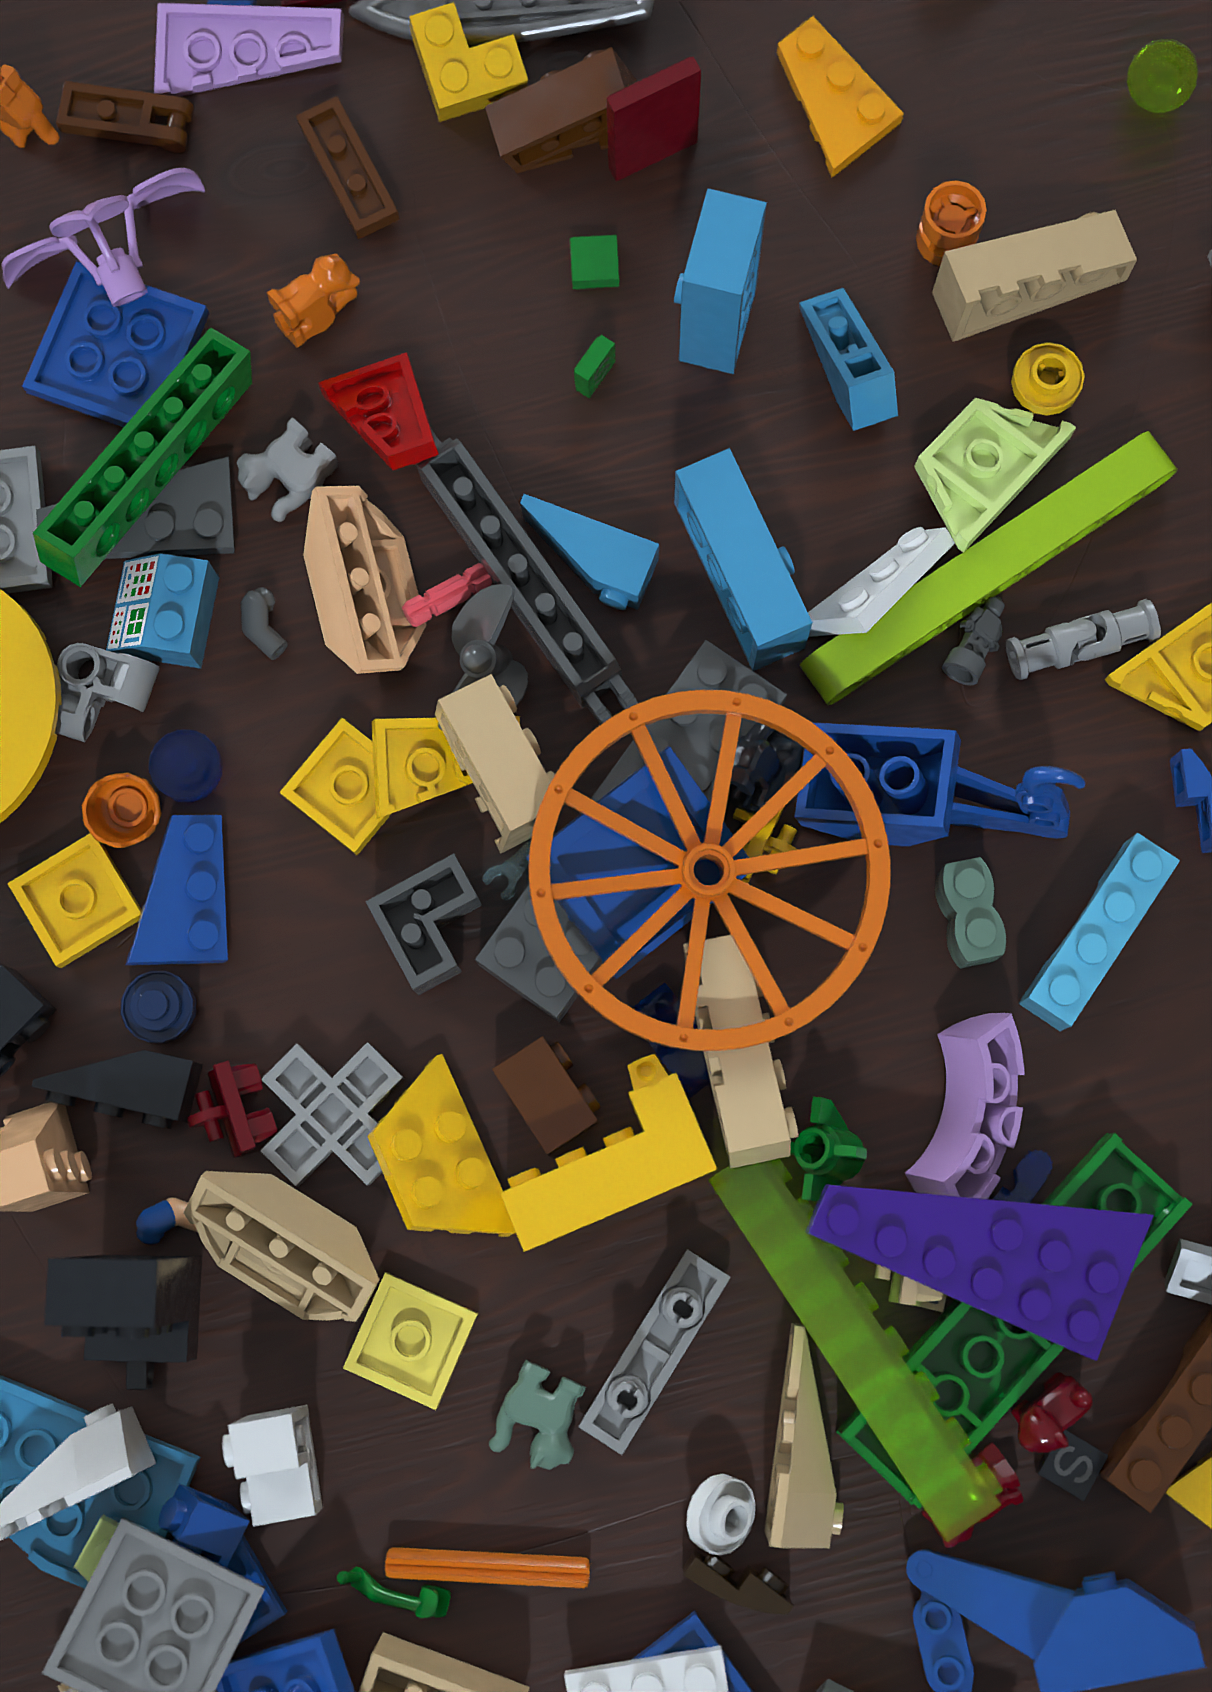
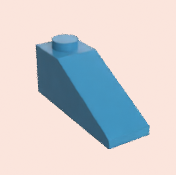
[799,288,898,431]
[520,494,659,610]

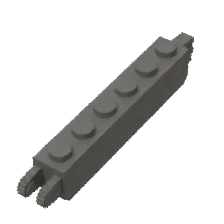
[415,429,638,725]

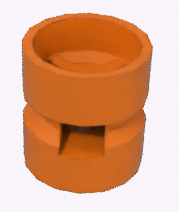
[916,180,987,266]

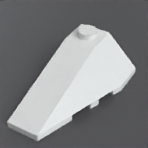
[0,1403,157,1540]

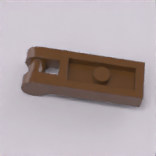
[56,81,194,153]

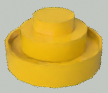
[1011,343,1085,415]

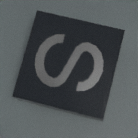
[1035,1430,1109,1501]

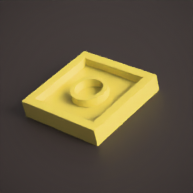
[343,1272,479,1410]

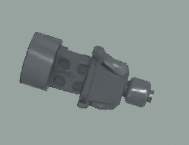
[942,596,1005,685]

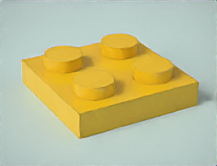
[280,718,391,855]
[8,833,142,968]

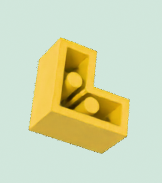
[409,2,528,122]

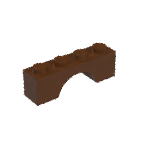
[1098,1307,1212,1513]

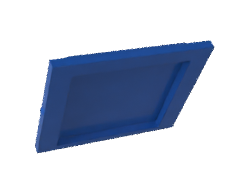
[525,747,749,979]

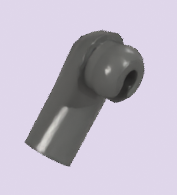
[241,587,288,660]

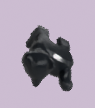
[714,722,804,814]

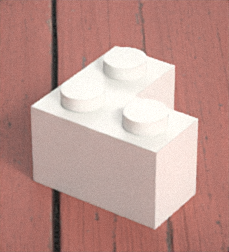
[223,1405,323,1526]

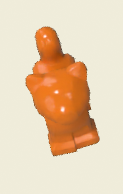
[0,64,59,148]
[267,254,360,348]

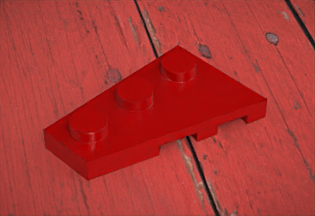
[318,352,439,470]

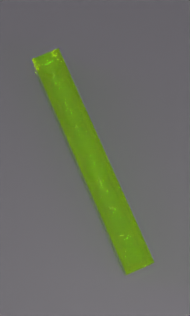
[708,1158,1003,1542]

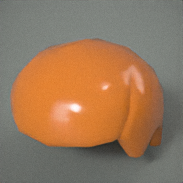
[82,772,162,848]

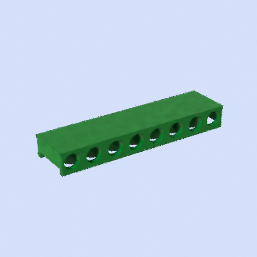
[836,1133,1193,1509]

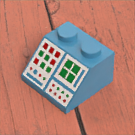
[106,553,219,668]

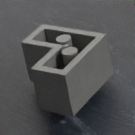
[365,854,482,995]

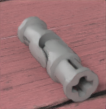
[1006,599,1161,680]

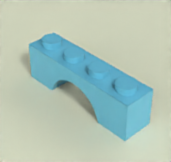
[1018,833,1180,1031]

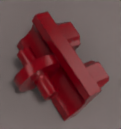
[187,1060,277,1158]

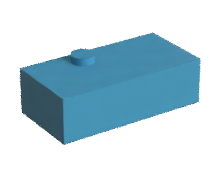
[674,188,767,374]
[674,448,813,671]

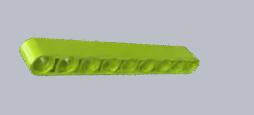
[799,431,1178,706]

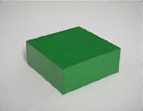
[570,235,619,289]

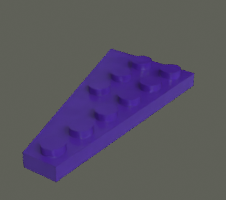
[805,1184,1154,1361]

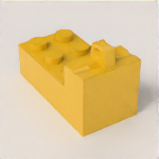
[500,1054,717,1252]

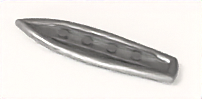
[349,0,654,46]

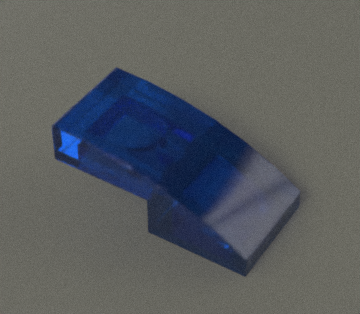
[632,983,710,1098]

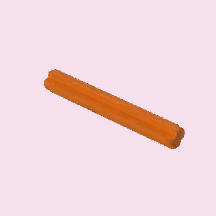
[385,1547,590,1588]

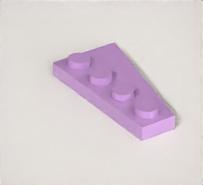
[154,3,344,97]

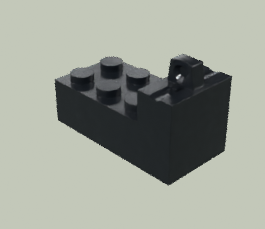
[44,1254,202,1390]

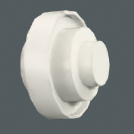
[687,1473,755,1556]

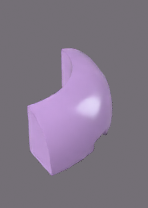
[905,1013,1024,1199]

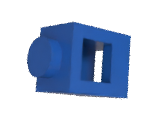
[158,1484,250,1568]

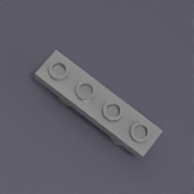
[578,1249,731,1455]

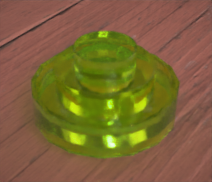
[1127,39,1199,113]

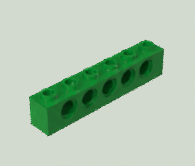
[33,327,252,587]

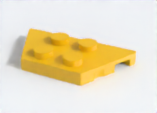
[1105,602,1212,731]
[367,1054,516,1237]

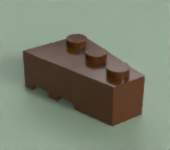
[485,47,638,173]

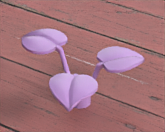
[2,168,204,307]

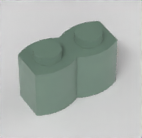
[935,857,1006,969]

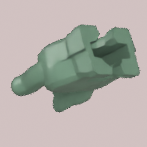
[489,1360,586,1470]

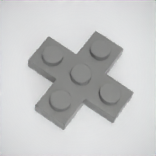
[261,1042,405,1187]

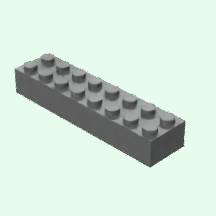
[475,640,787,1023]

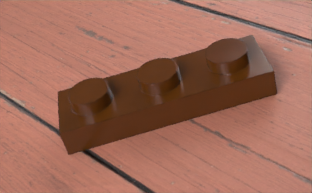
[296,96,400,240]

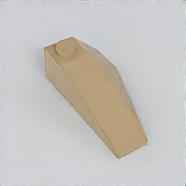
[764,1323,844,1548]

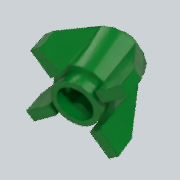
[790,1097,867,1202]

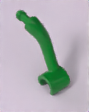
[337,1567,451,1618]

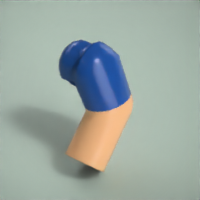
[136,1197,198,1245]

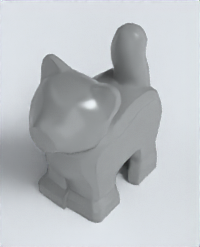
[237,418,338,522]

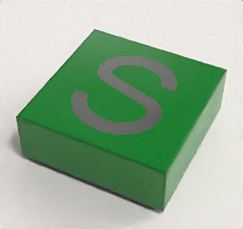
[574,335,616,398]

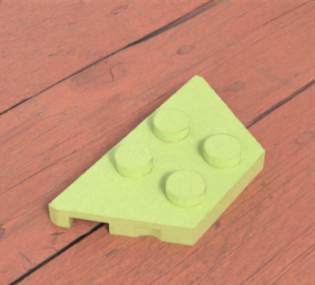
[914,398,1076,553]

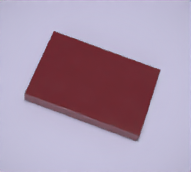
[606,56,701,182]

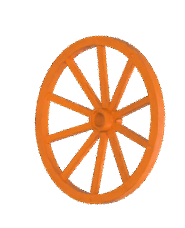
[528,690,890,1051]

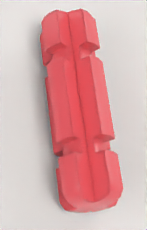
[402,563,492,627]

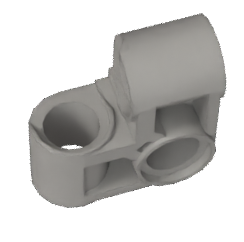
[55,643,160,742]

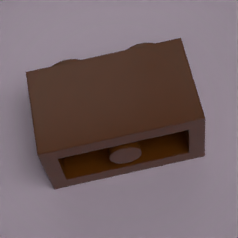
[492,1036,601,1156]

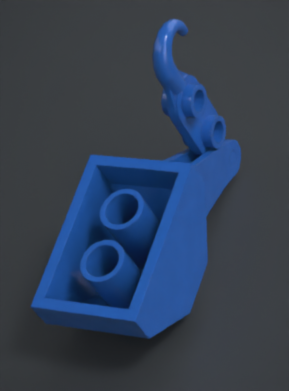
[794,722,1085,847]
[906,1549,1205,1692]

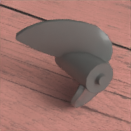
[438,584,528,731]

